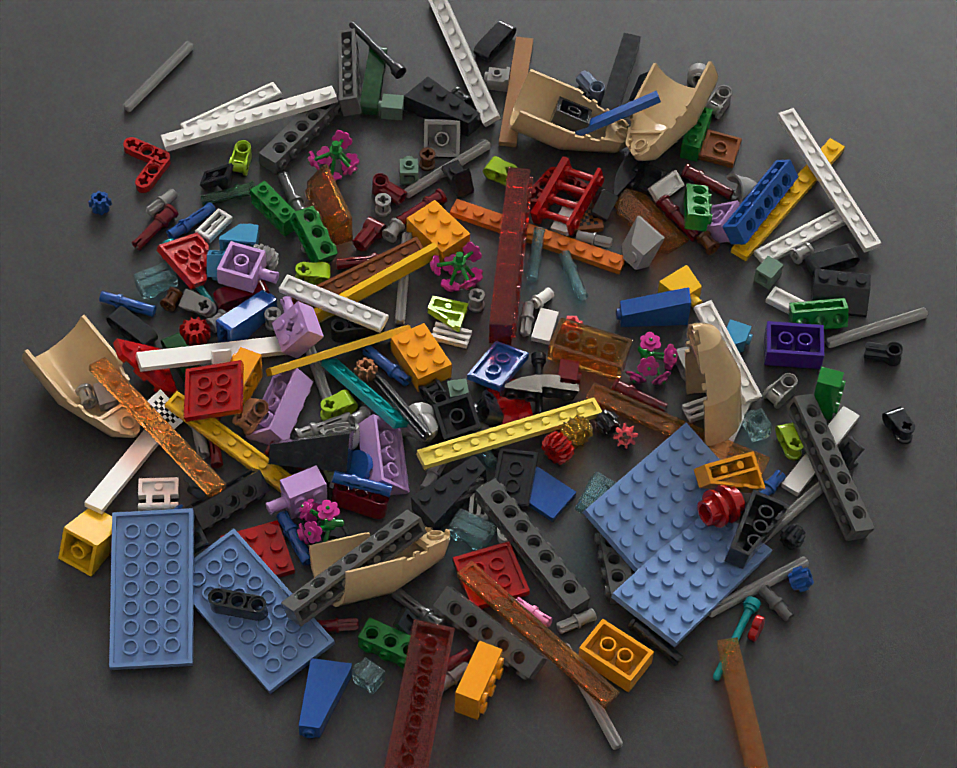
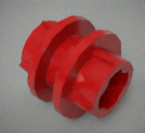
[697,484,745,528]

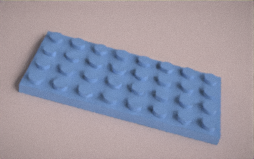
[582,422,719,572]
[109,508,194,670]
[611,516,772,647]
[194,528,335,694]

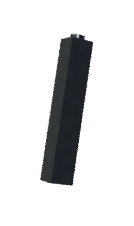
[600,33,641,110]

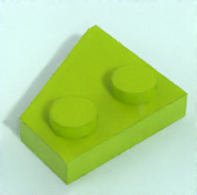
[427,295,469,332]

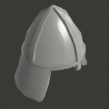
[726,173,757,204]
[400,402,440,442]

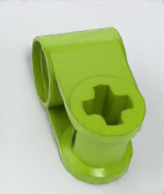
[229,140,252,176]
[483,156,518,187]
[295,262,330,286]
[320,389,358,421]
[775,422,804,460]

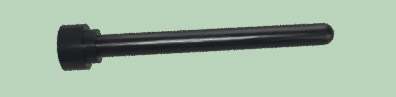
[349,21,406,79]
[531,351,546,415]

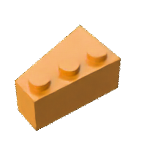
[693,451,766,493]

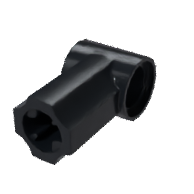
[864,341,903,366]

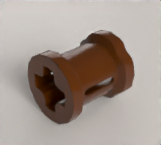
[419,147,436,171]
[696,230,720,255]
[160,287,183,312]

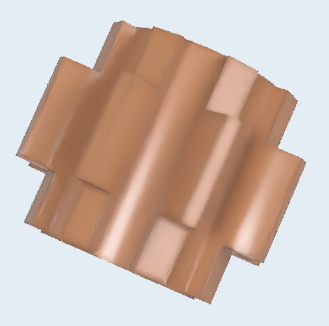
[354,358,378,383]

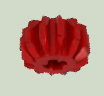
[179,316,211,346]
[541,431,575,465]

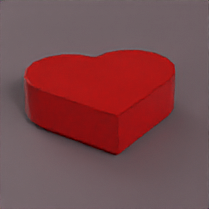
[747,614,765,642]

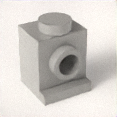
[484,67,510,92]

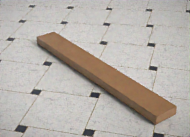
[499,37,533,147]

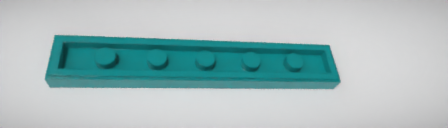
[321,358,408,429]

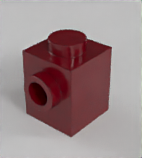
[558,359,582,384]

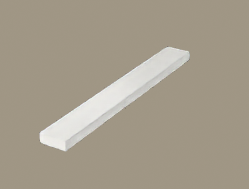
[136,336,287,372]

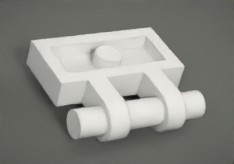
[138,477,179,511]

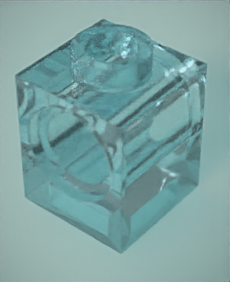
[742,408,772,442]
[352,657,385,695]

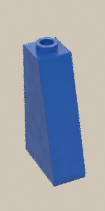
[616,288,691,327]
[216,290,277,343]
[299,658,352,738]

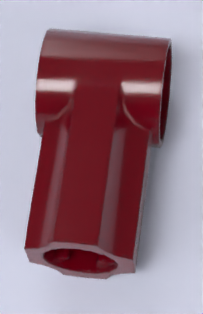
[372,173,407,205]
[352,217,387,252]

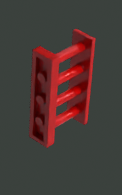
[530,156,604,235]

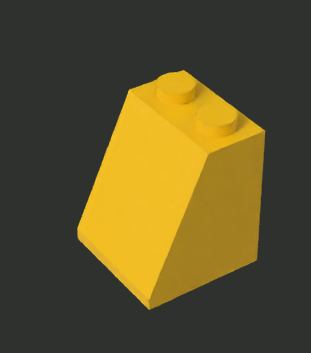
[58,508,112,576]

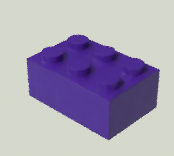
[764,321,824,369]

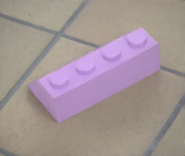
[246,368,313,445]
[358,414,410,495]

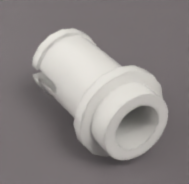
[531,287,554,309]

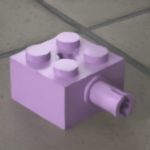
[217,241,279,293]
[272,296,324,358]
[266,465,327,519]

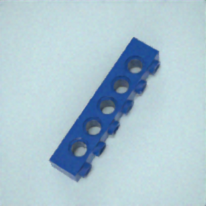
[723,160,799,245]

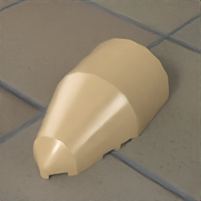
[625,61,718,161]
[509,69,629,153]
[22,315,141,438]
[685,323,742,446]
[309,527,450,607]

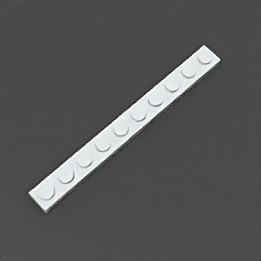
[428,0,501,127]
[161,86,338,152]
[777,108,881,253]

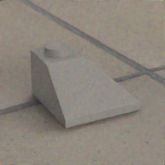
[424,119,460,157]
[622,216,665,270]

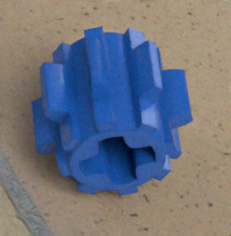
[88,191,112,215]
[788,566,814,592]

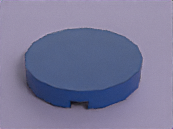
[342,450,373,479]

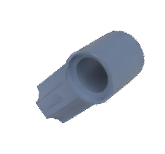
[576,70,605,104]

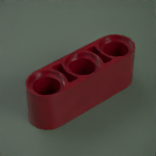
[213,279,270,312]
[331,483,389,519]

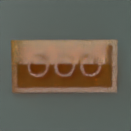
[305,164,353,245]
[614,189,689,254]
[547,317,633,380]

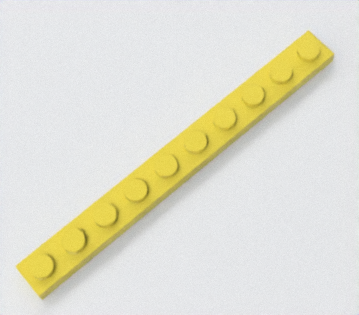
[416,398,602,470]

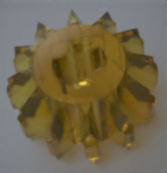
[560,415,593,449]

